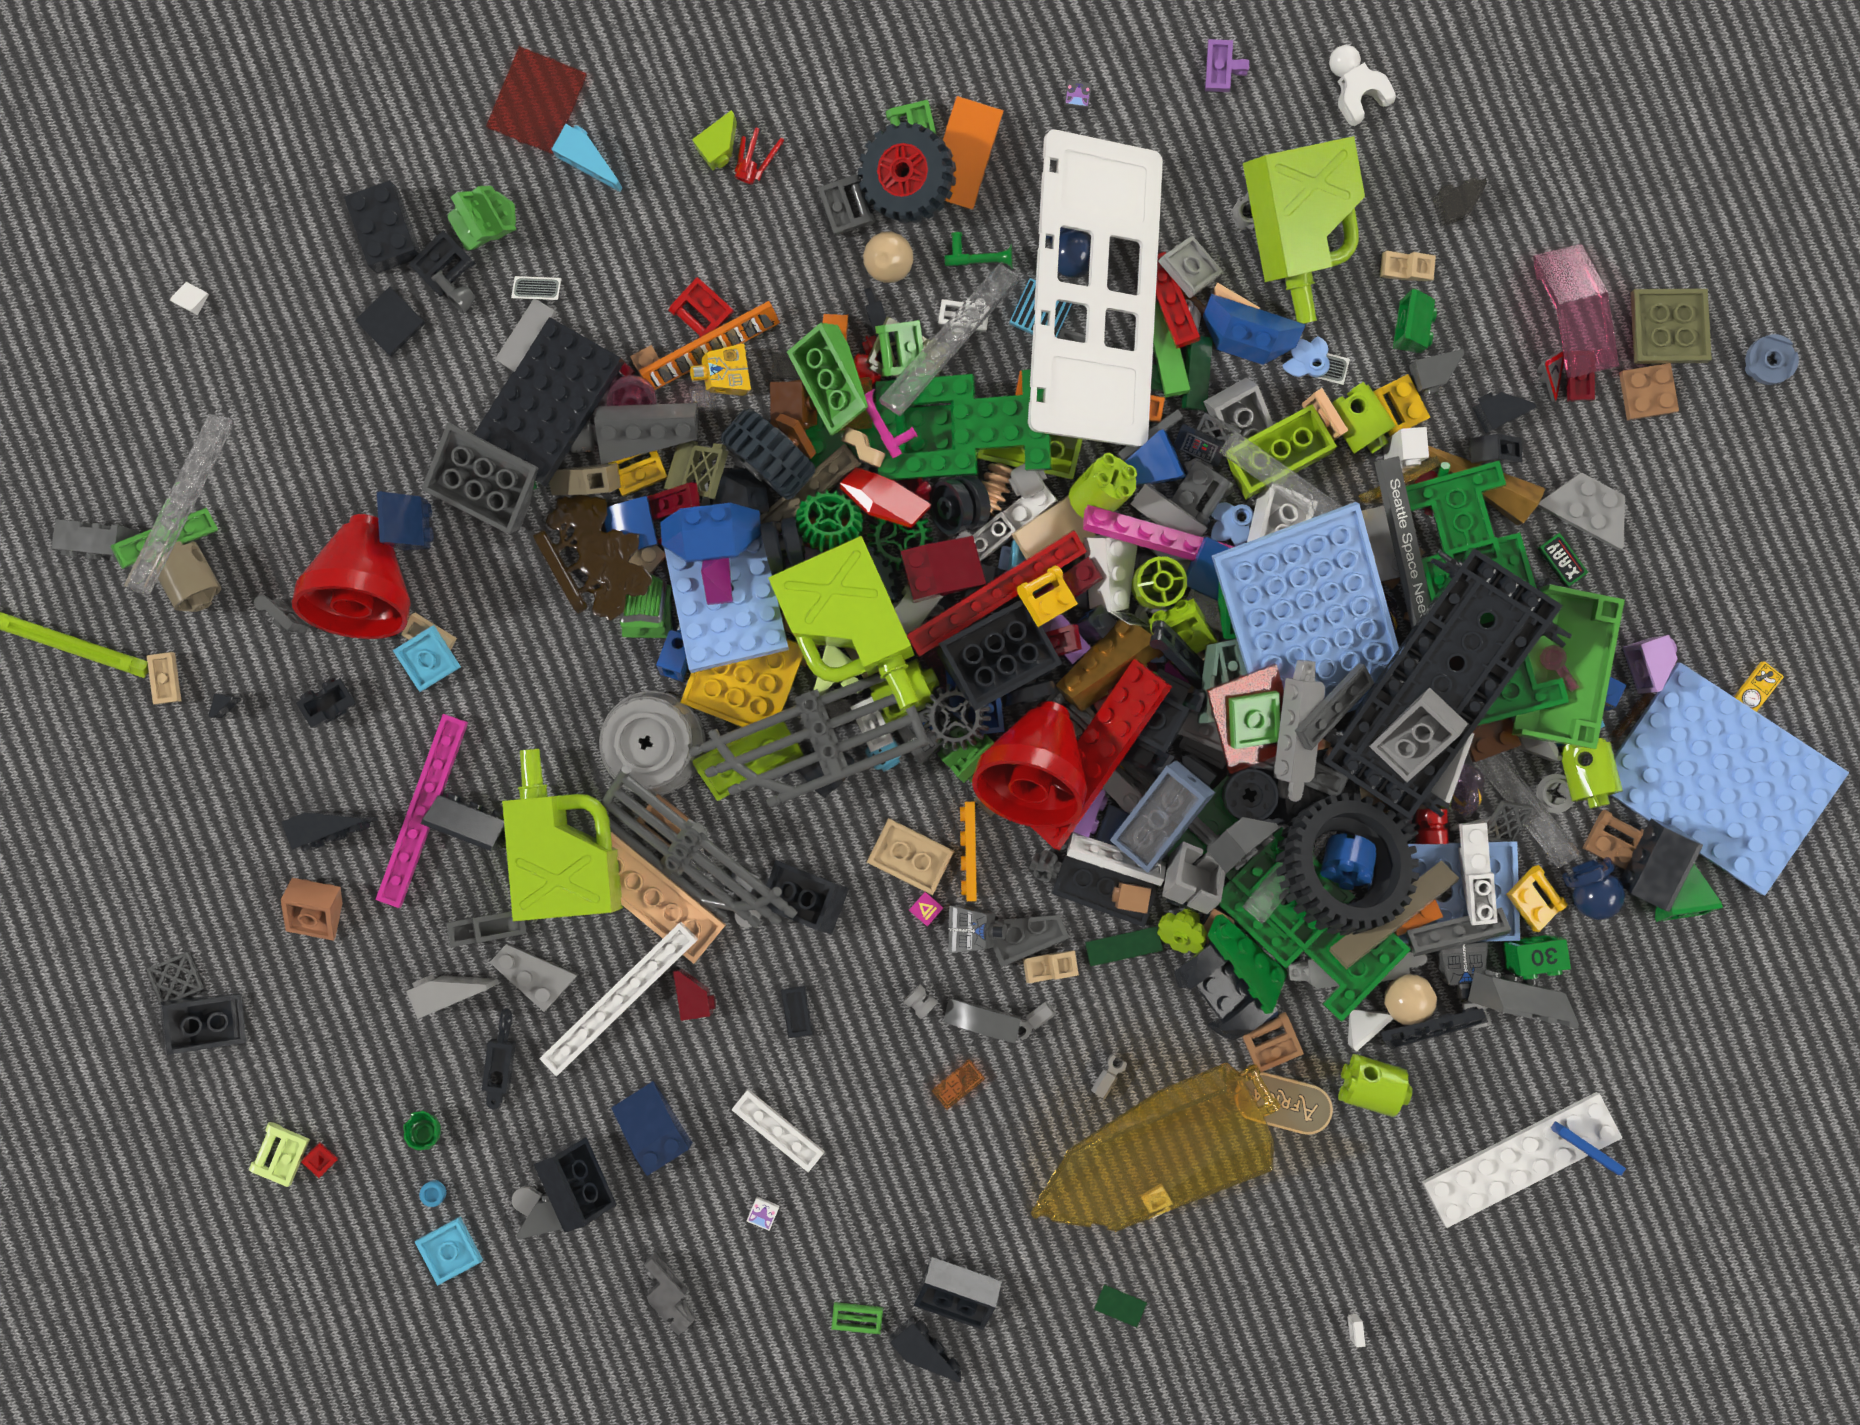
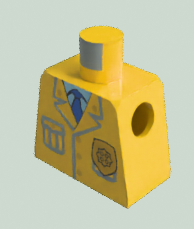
[690,344,751,396]

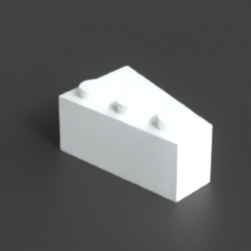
[1084,535,1137,612]

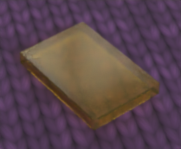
[1358,456,1441,503]

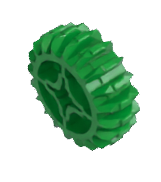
[795,489,863,553]
[867,517,933,571]

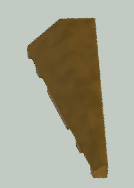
[1427,446,1545,526]

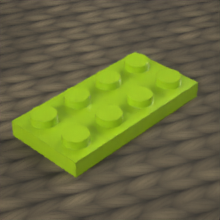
[693,721,804,801]

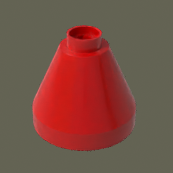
[292,514,411,639]
[972,701,1087,828]

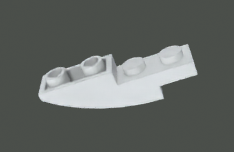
[972,483,1058,561]
[1458,821,1498,925]

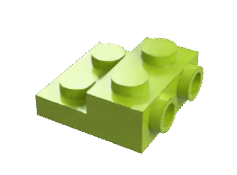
[1149,598,1218,664]

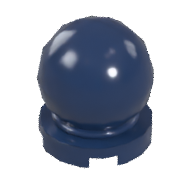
[1045,227,1091,278]
[1562,857,1625,920]

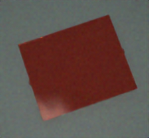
[486,46,587,155]
[1206,663,1284,774]

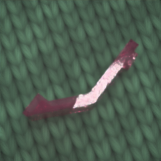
[1533,244,1619,378]

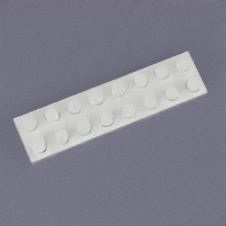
[1422,1092,1622,1228]

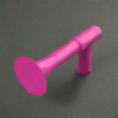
[864,389,918,459]

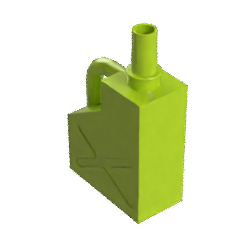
[1243,136,1365,324]
[768,536,919,710]
[502,749,623,921]

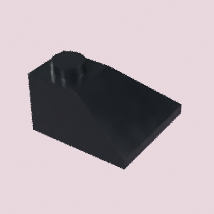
[706,468,769,515]

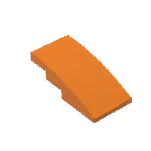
[943,96,1004,210]

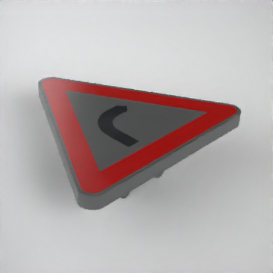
[1536,349,1566,402]

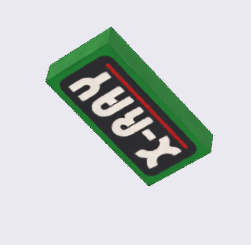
[1537,533,1589,587]

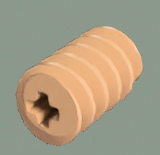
[981,463,1013,517]

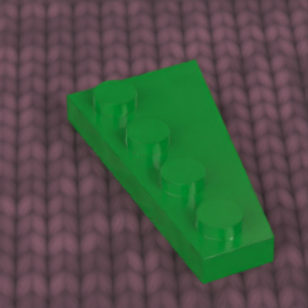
[1207,914,1288,1014]

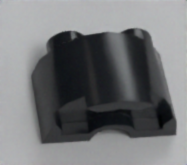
[296,678,356,728]

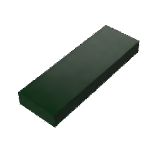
[1182,336,1213,412]
[1085,926,1163,966]

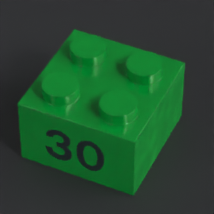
[1501,934,1571,979]

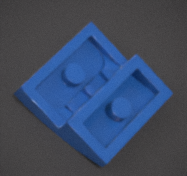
[604,496,659,550]
[1186,537,1231,601]

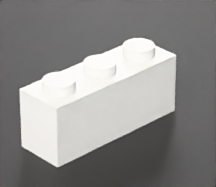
[1383,427,1429,473]

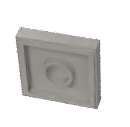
[1158,235,1223,298]

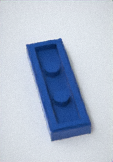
[1551,1121,1626,1176]

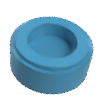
[419,1180,446,1207]

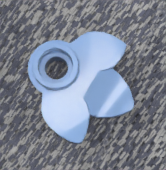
[1283,336,1330,378]
[1211,502,1254,546]

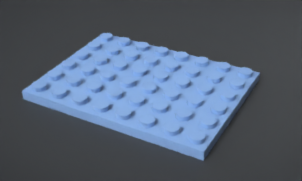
[1212,502,1399,720]
[1610,663,1849,896]

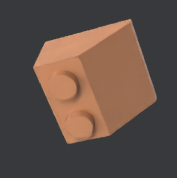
[281,878,343,941]

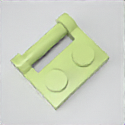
[249,1122,310,1187]

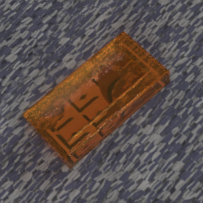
[932,1058,985,1110]

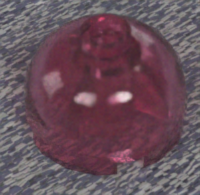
[606,375,657,406]

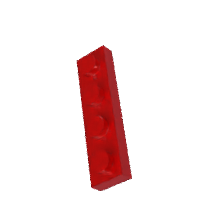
[1156,251,1200,349]

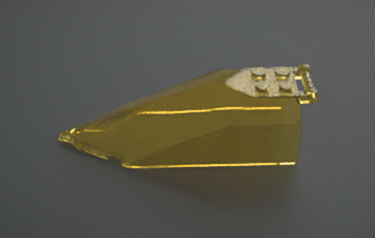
[1031,1062,1281,1231]

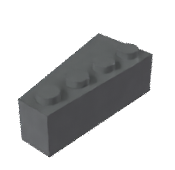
[594,403,700,464]

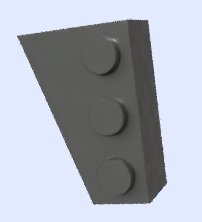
[51,519,139,563]

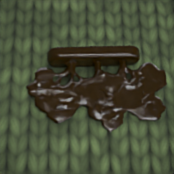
[533,495,652,621]

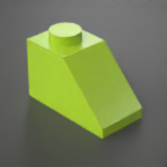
[692,110,737,171]

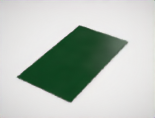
[1094,1285,1147,1328]

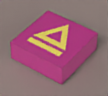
[909,892,943,926]

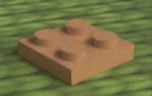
[1619,363,1679,421]

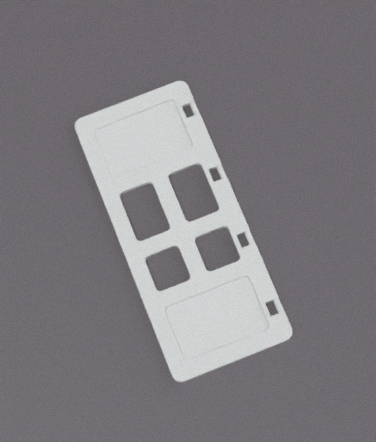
[1028,130,1163,447]

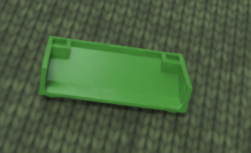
[1512,584,1625,749]

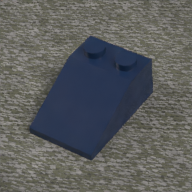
[377,491,434,551]
[611,1081,693,1176]

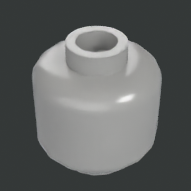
[1008,464,1047,499]

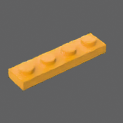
[960,801,977,901]

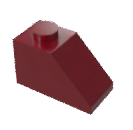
[673,968,716,1021]

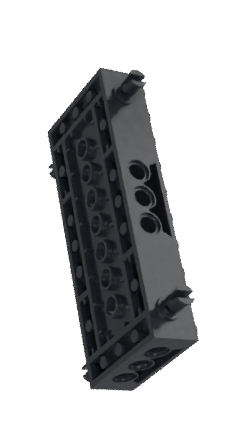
[1322,548,1572,819]

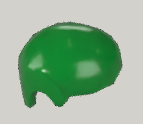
[403,1111,441,1151]

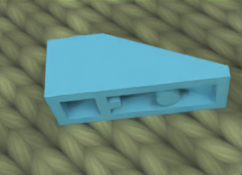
[551,124,622,192]

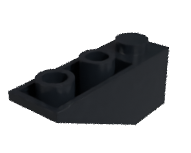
[890,1316,962,1383]

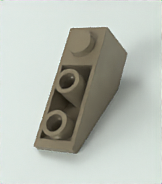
[549,463,621,495]

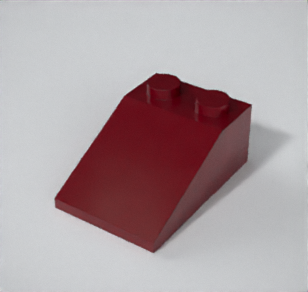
[901,536,986,603]

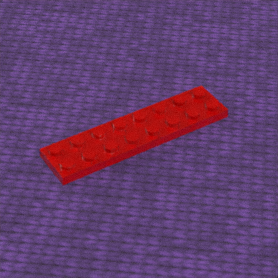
[1031,659,1172,850]

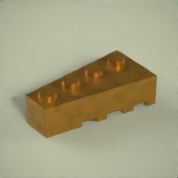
[1056,619,1164,712]

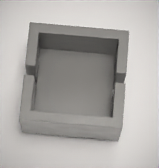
[1162,842,1226,914]

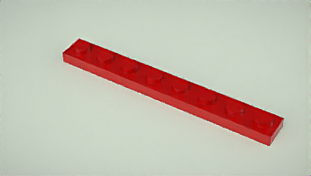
[906,530,1087,657]

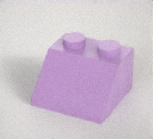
[1622,635,1678,694]

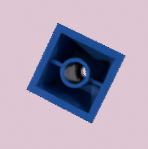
[1125,429,1186,487]

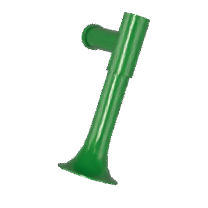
[945,232,1013,270]

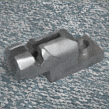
[644,1253,696,1335]

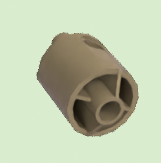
[148,541,221,612]

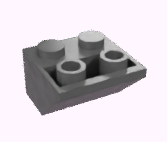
[1207,817,1280,873]

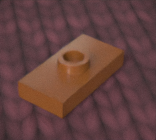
[776,414,816,459]

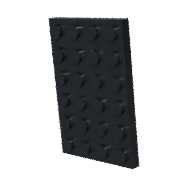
[473,317,625,487]

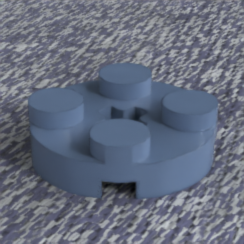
[1745,334,1799,385]

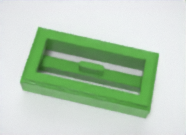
[831,1302,883,1334]

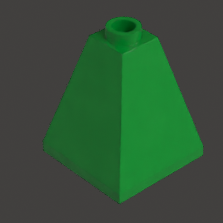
[1655,863,1723,922]

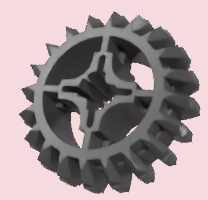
[923,684,991,751]

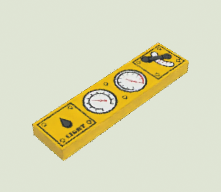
[1734,661,1784,712]

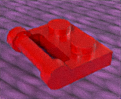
[668,277,734,338]

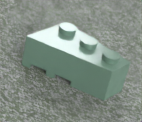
[1197,639,1251,724]

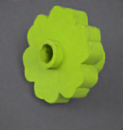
[1157,909,1208,953]

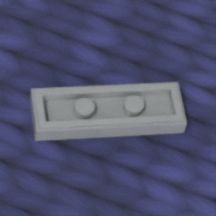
[495,299,556,372]

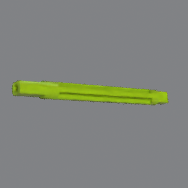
[0,612,149,678]

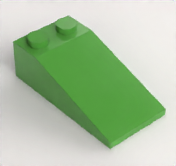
[787,323,868,435]

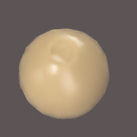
[863,231,913,283]
[1384,974,1437,1025]

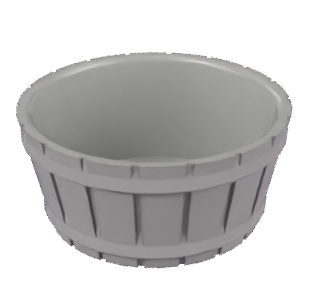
[599,690,706,796]

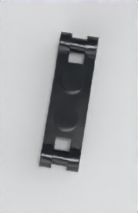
[1150,620,1204,690]

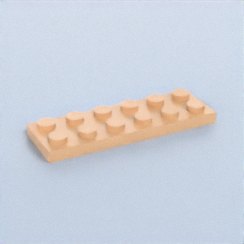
[611,832,726,964]

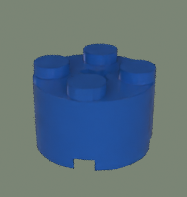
[1320,834,1376,890]

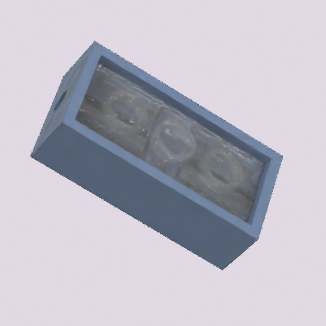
[1110,760,1215,873]

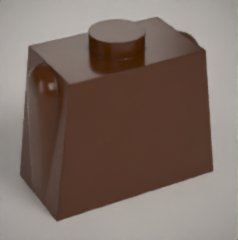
[770,379,817,432]

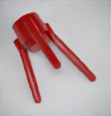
[734,128,784,185]

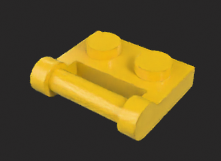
[1373,374,1430,436]
[609,450,668,497]
[1017,565,1078,627]
[1506,865,1568,932]

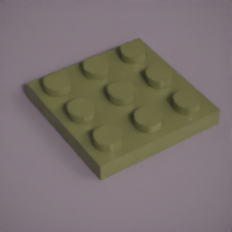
[1630,289,1712,364]

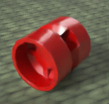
[1415,808,1448,844]

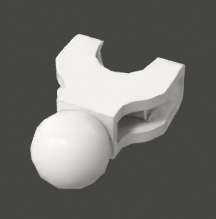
[1329,45,1396,126]

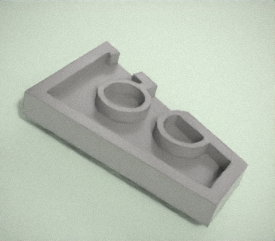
[489,943,579,1012]

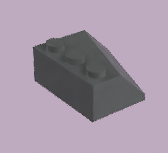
[1468,970,1579,1029]

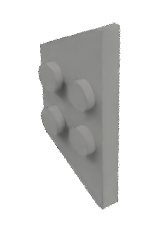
[1537,473,1625,551]

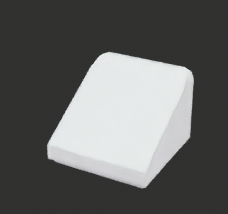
[170,282,209,315]

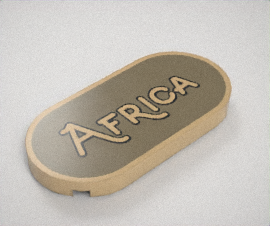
[1234,1071,1333,1135]

